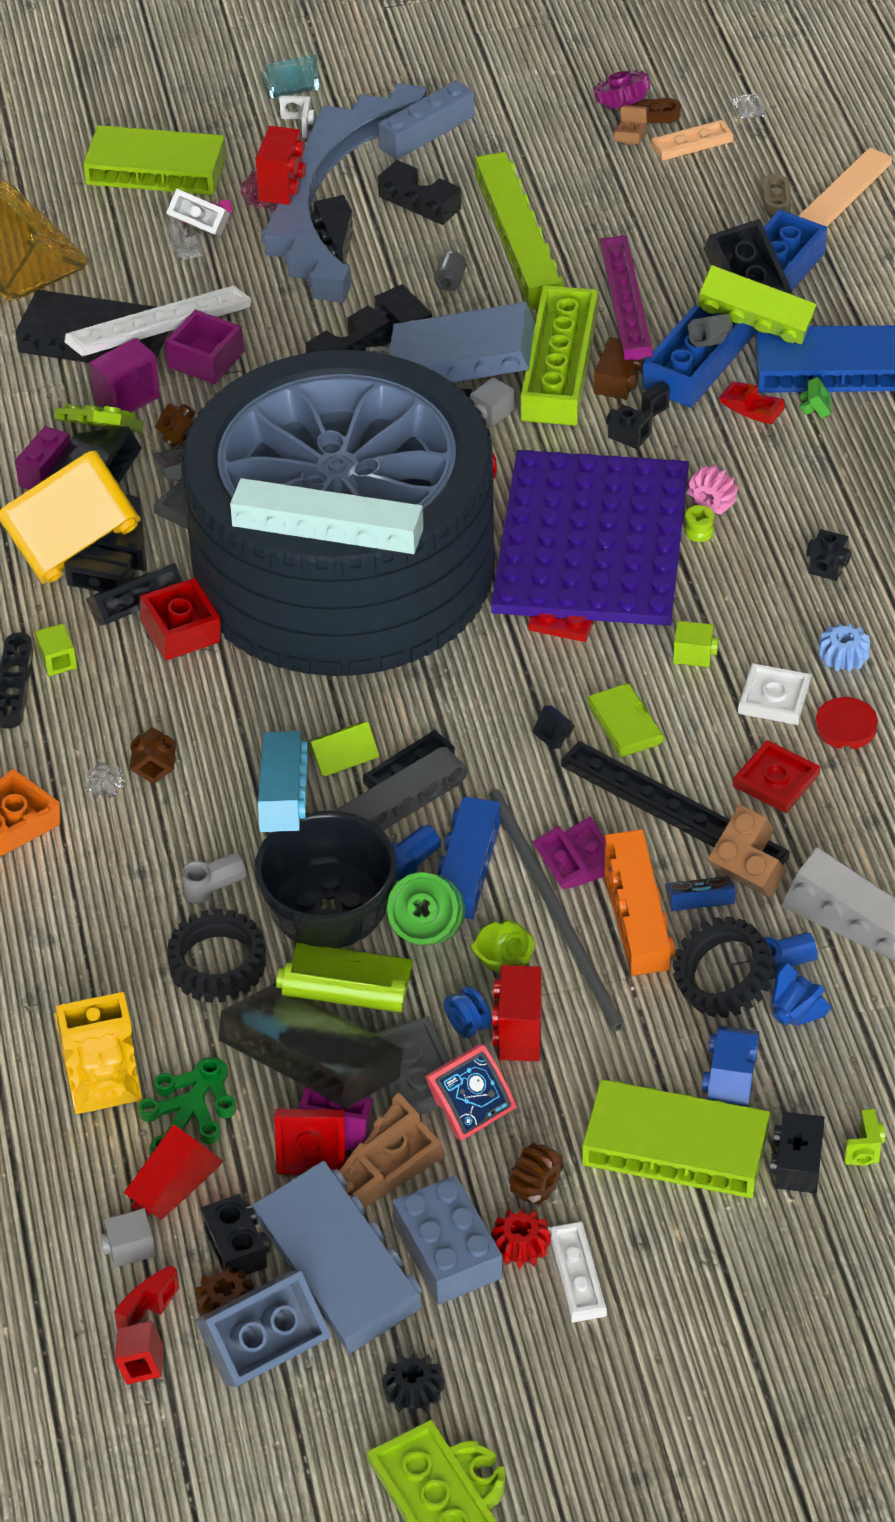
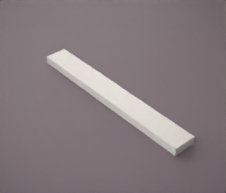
[64,285,252,356]

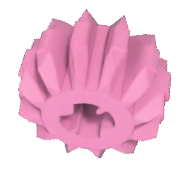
[687,464,739,515]

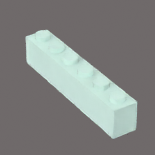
[230,478,423,554]

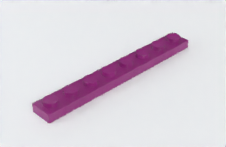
[600,235,653,360]

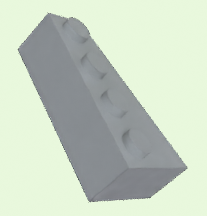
[781,847,895,961]

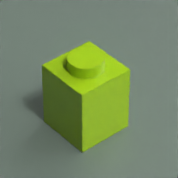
[673,621,719,667]
[35,623,77,677]

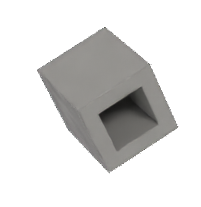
[470,377,514,427]
[99,1208,156,1267]

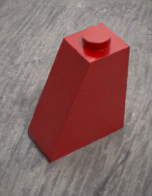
[124,1124,223,1220]

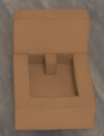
[614,105,647,145]

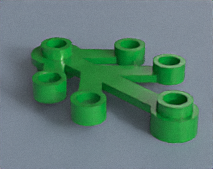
[138,1057,236,1155]

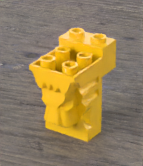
[54,992,142,1115]

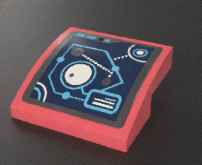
[425,1043,517,1141]

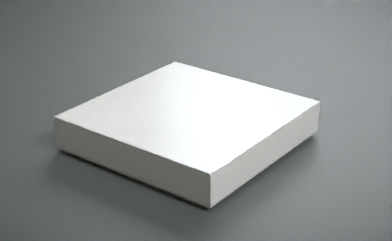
[738,663,812,725]

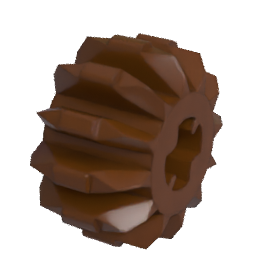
[509,1142,563,1205]
[195,1266,255,1316]

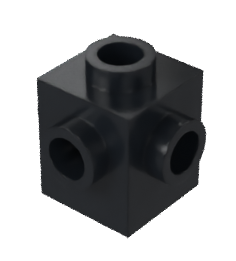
[806,529,852,581]

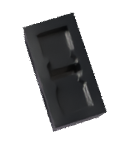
[200,1194,270,1275]

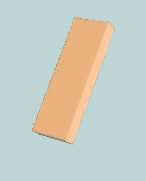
[651,120,734,161]

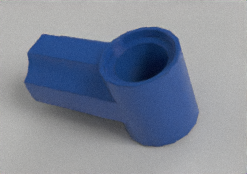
[390,824,441,881]
[750,932,818,980]

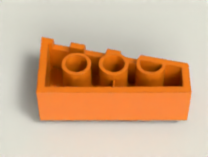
[0,768,60,857]
[604,829,675,976]

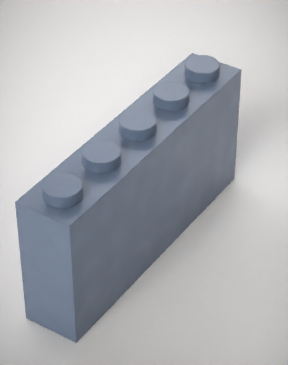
[389,302,535,382]
[252,1161,422,1354]

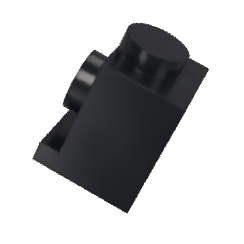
[606,404,652,449]

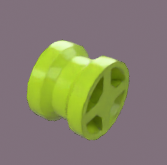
[685,505,715,542]

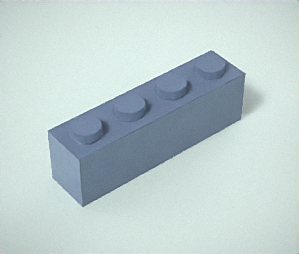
[378,80,474,160]

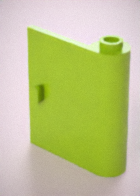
[276,942,413,1013]

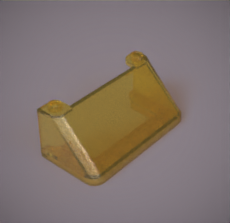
[0,179,89,301]

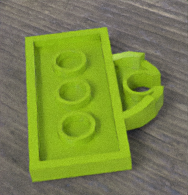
[366,1419,505,1522]

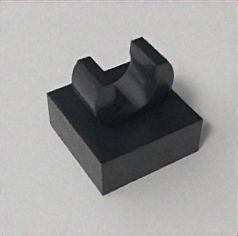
[532,705,575,749]

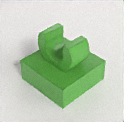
[799,377,831,418]

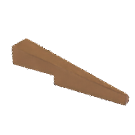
[339,1093,445,1208]

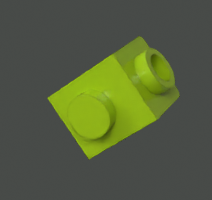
[844,1109,885,1166]

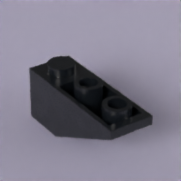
[310,195,353,264]

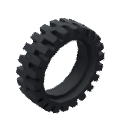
[167,909,266,1003]
[673,917,775,1018]

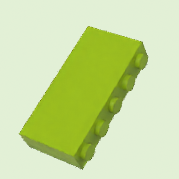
[83,125,226,195]
[582,1079,770,1199]

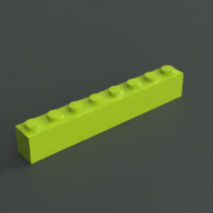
[475,152,564,309]

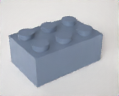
[392,1175,502,1305]
[195,1271,332,1387]

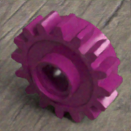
[593,70,650,109]

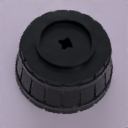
[255,811,397,948]

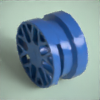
[443,986,492,1039]

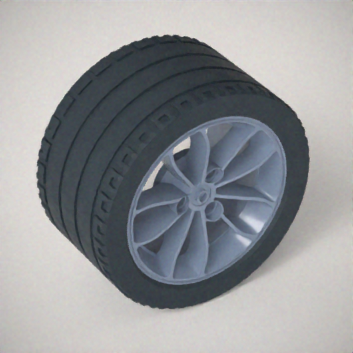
[181,350,494,676]

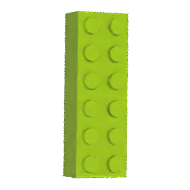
[521,285,598,426]

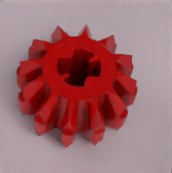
[491,1207,551,1269]

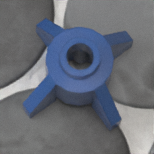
[770,962,832,1026]

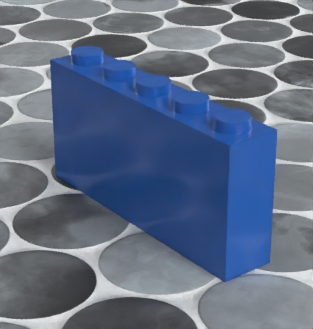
[755,325,895,393]

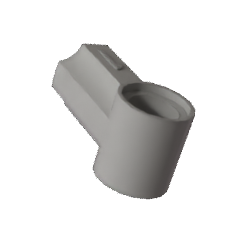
[182,853,246,904]

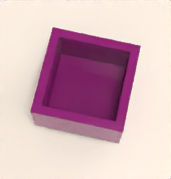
[165,309,244,384]
[90,338,160,413]

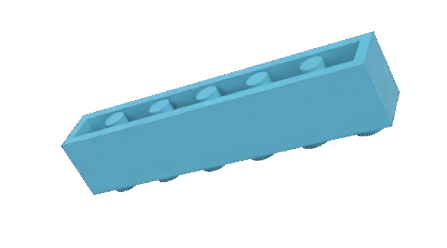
[258,731,308,832]

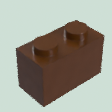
[594,337,645,400]

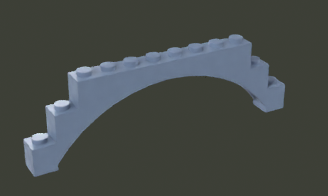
[261,83,427,303]

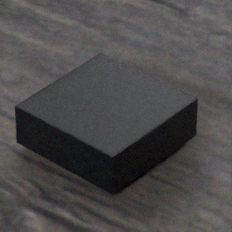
[641,381,670,417]

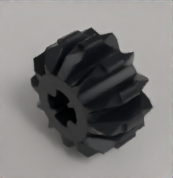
[382,1351,445,1417]

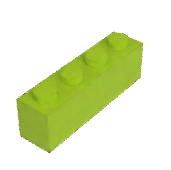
[697,265,817,345]

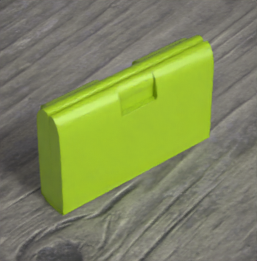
[587,684,665,758]

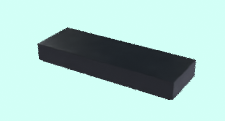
[363,730,455,789]

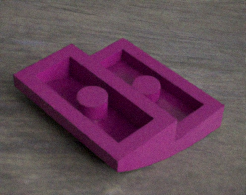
[532,816,605,889]

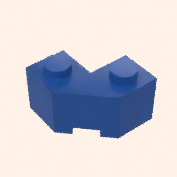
[702,1026,760,1107]

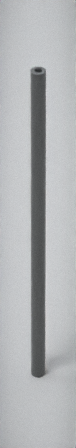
[489,789,625,1031]

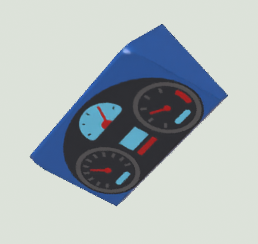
[665,876,736,911]

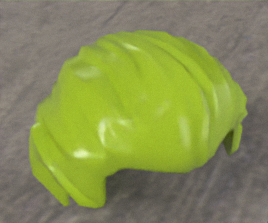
[470,919,536,972]

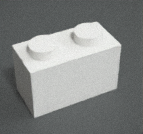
[166,188,231,238]

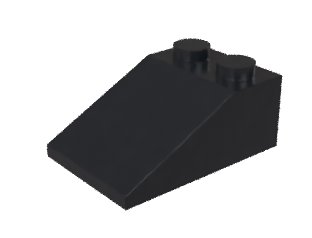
[704,219,792,294]

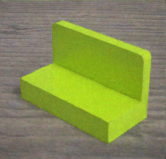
[307,722,379,777]

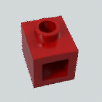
[114,1321,164,1385]

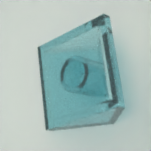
[260,55,319,99]

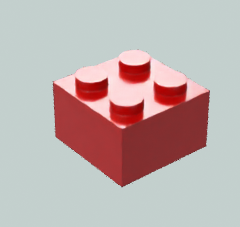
[255,125,306,205]
[140,578,221,661]
[492,965,542,1061]

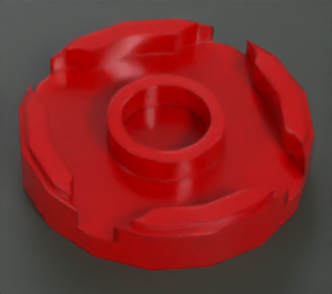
[815,697,878,749]

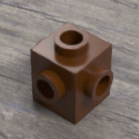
[154,403,197,447]
[130,727,176,784]

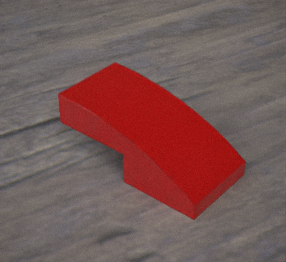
[719,381,785,424]
[114,1266,180,1331]

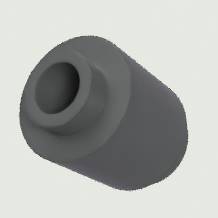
[434,251,466,291]

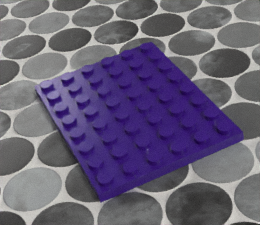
[491,450,689,626]

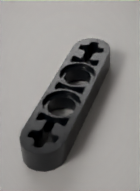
[0,632,33,729]

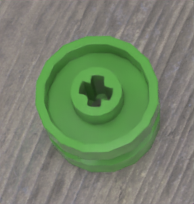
[386,872,466,945]

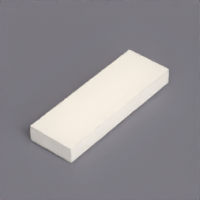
[548,1221,607,1323]

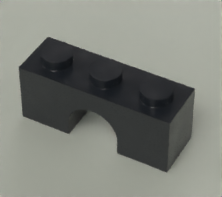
[378,160,461,225]
[305,305,391,353]

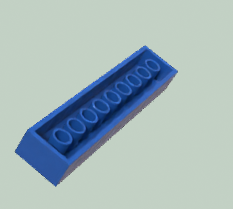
[643,209,827,408]

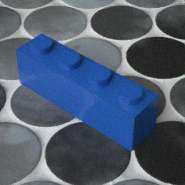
[438,796,501,919]

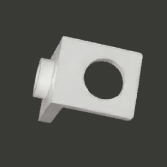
[279,95,315,138]

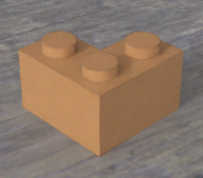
[707,804,786,899]

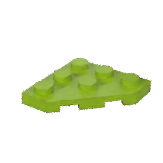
[53,404,144,432]

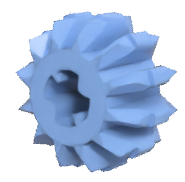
[818,622,870,673]

